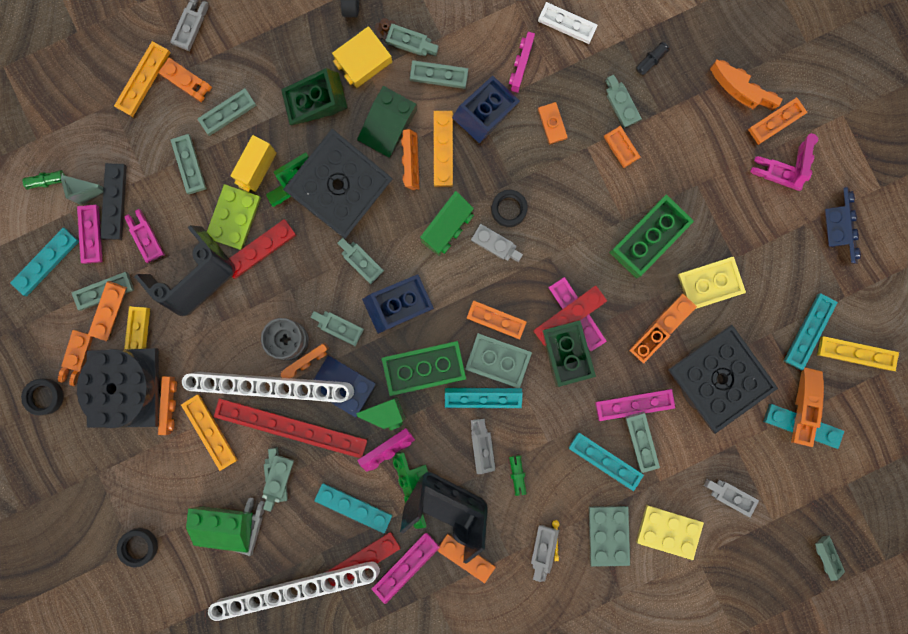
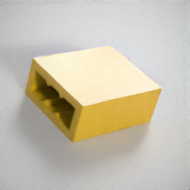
[332,26,392,89]
[231,135,277,192]

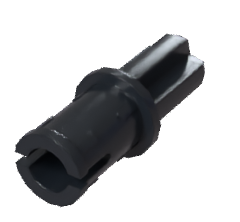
[636,42,670,75]

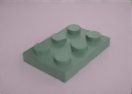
[465,333,532,388]
[589,506,630,567]

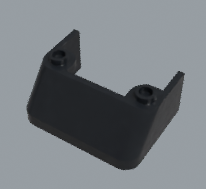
[134,225,235,316]
[400,472,488,564]

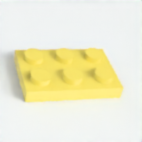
[678,257,746,309]
[636,505,704,560]

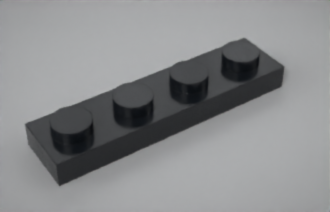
[100,163,127,240]

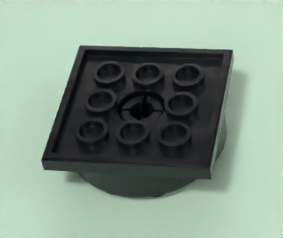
[283,129,393,239]
[668,325,778,434]
[77,348,159,428]

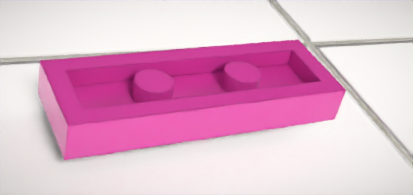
[509,32,535,93]
[77,205,103,264]
[357,428,415,472]

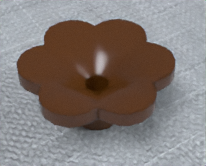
[375,18,396,41]

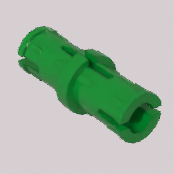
[22,170,65,190]
[509,455,527,496]

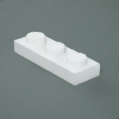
[538,2,598,44]

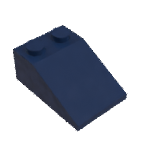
[452,76,520,144]
[362,274,434,334]
[314,355,378,418]

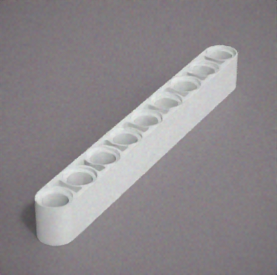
[182,372,354,402]
[208,562,380,621]

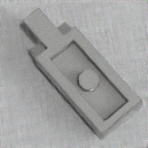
[471,224,523,262]
[471,419,495,474]
[703,479,759,517]
[531,525,559,582]

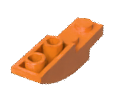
[710,60,782,111]
[629,293,697,363]
[791,368,824,447]

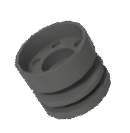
[261,318,309,361]

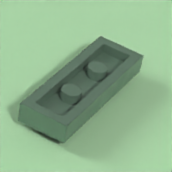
[410,60,468,89]
[198,88,257,136]
[170,134,207,195]
[71,272,134,311]
[625,412,660,473]

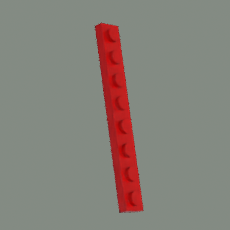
[214,398,368,458]

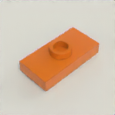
[538,102,568,145]
[604,125,641,168]

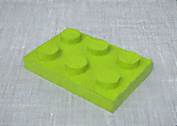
[207,184,261,250]

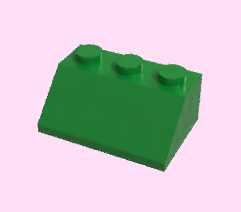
[420,191,474,256]
[356,397,406,431]
[186,506,253,553]

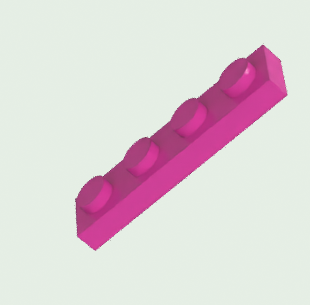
[549,277,607,352]
[595,389,675,421]
[372,533,440,604]

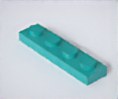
[10,227,79,296]
[784,293,838,370]
[445,388,523,408]
[763,404,844,449]
[568,432,644,491]
[314,483,393,533]

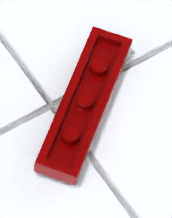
[229,219,296,279]
[533,285,607,346]
[326,531,401,586]

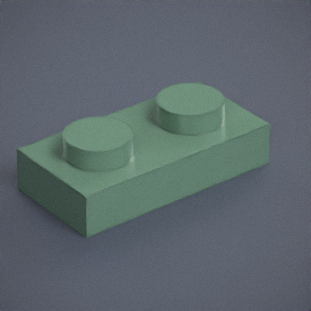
[815,535,845,581]

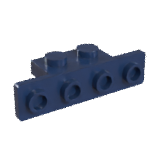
[825,187,861,264]

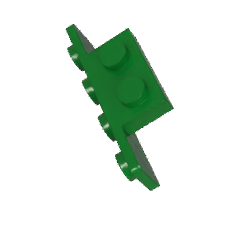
[266,152,309,207]
[393,452,428,529]

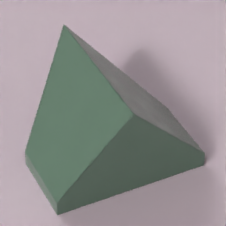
[61,175,104,205]

